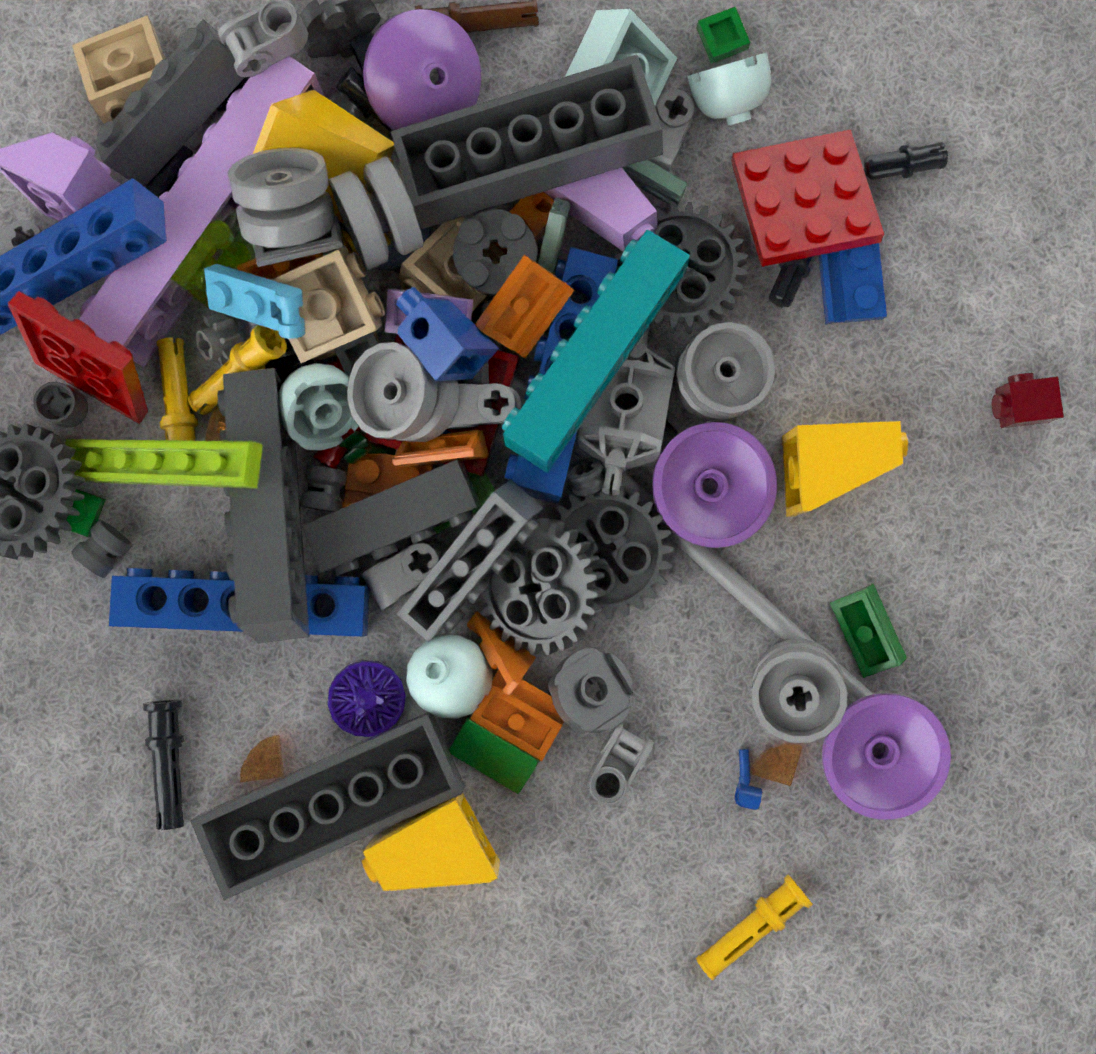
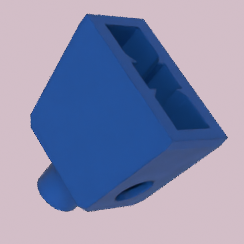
[396,287,499,381]

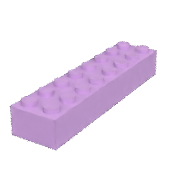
[78,56,324,367]

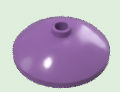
[363,9,481,130]
[652,422,777,548]
[822,693,951,820]

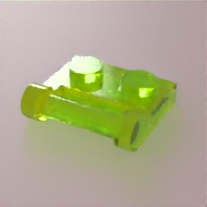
[170,220,251,308]

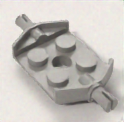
[577,326,675,495]

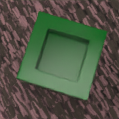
[696,6,751,64]
[66,489,106,537]

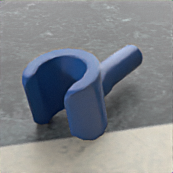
[735,749,762,810]

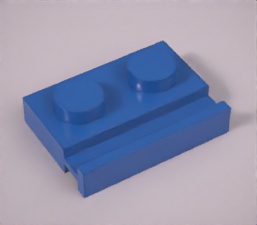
[818,243,887,324]

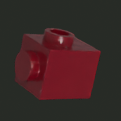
[992,373,1064,429]

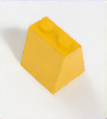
[253,90,395,223]
[782,421,908,517]
[362,793,500,891]

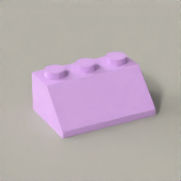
[0,133,122,222]

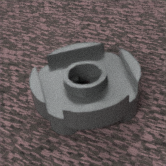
[299,0,380,58]
[453,209,538,296]
[548,648,633,734]

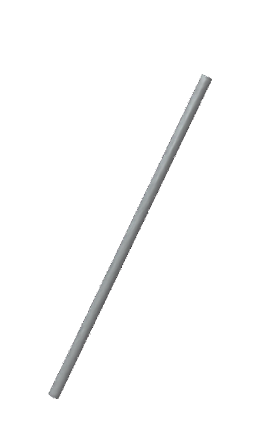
[386,270,874,703]

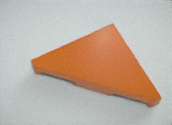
[467,611,536,695]

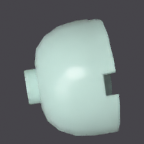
[687,52,771,125]
[278,363,359,451]
[406,635,493,719]

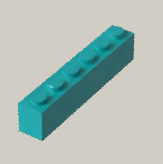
[502,229,690,473]

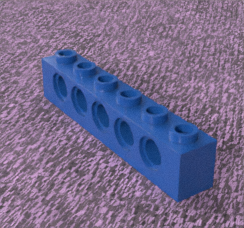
[0,178,167,335]
[504,247,618,504]
[109,568,370,637]

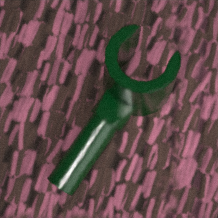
[339,431,396,464]

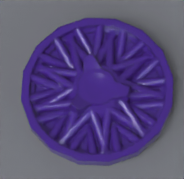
[327,660,406,737]

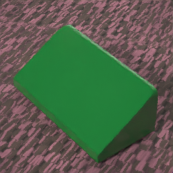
[830,584,907,678]
[449,716,540,795]

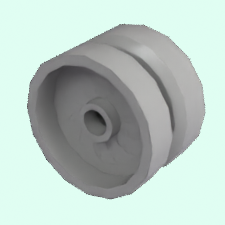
[227,148,336,247]
[329,157,423,270]
[673,322,776,422]
[347,343,459,442]
[752,639,847,743]

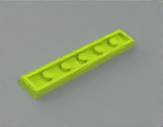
[65,439,263,489]

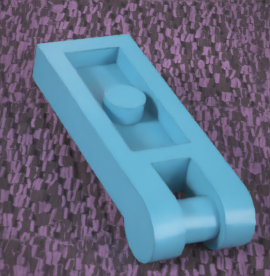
[204,264,305,339]

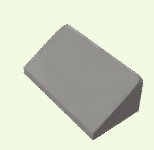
[255,216,345,267]

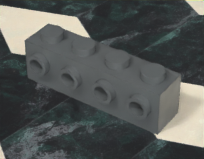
[94,19,245,187]
[302,459,482,576]
[397,480,543,642]

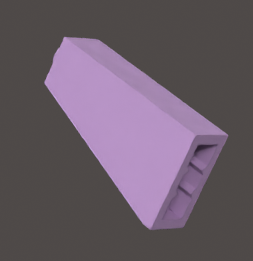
[544,167,657,252]

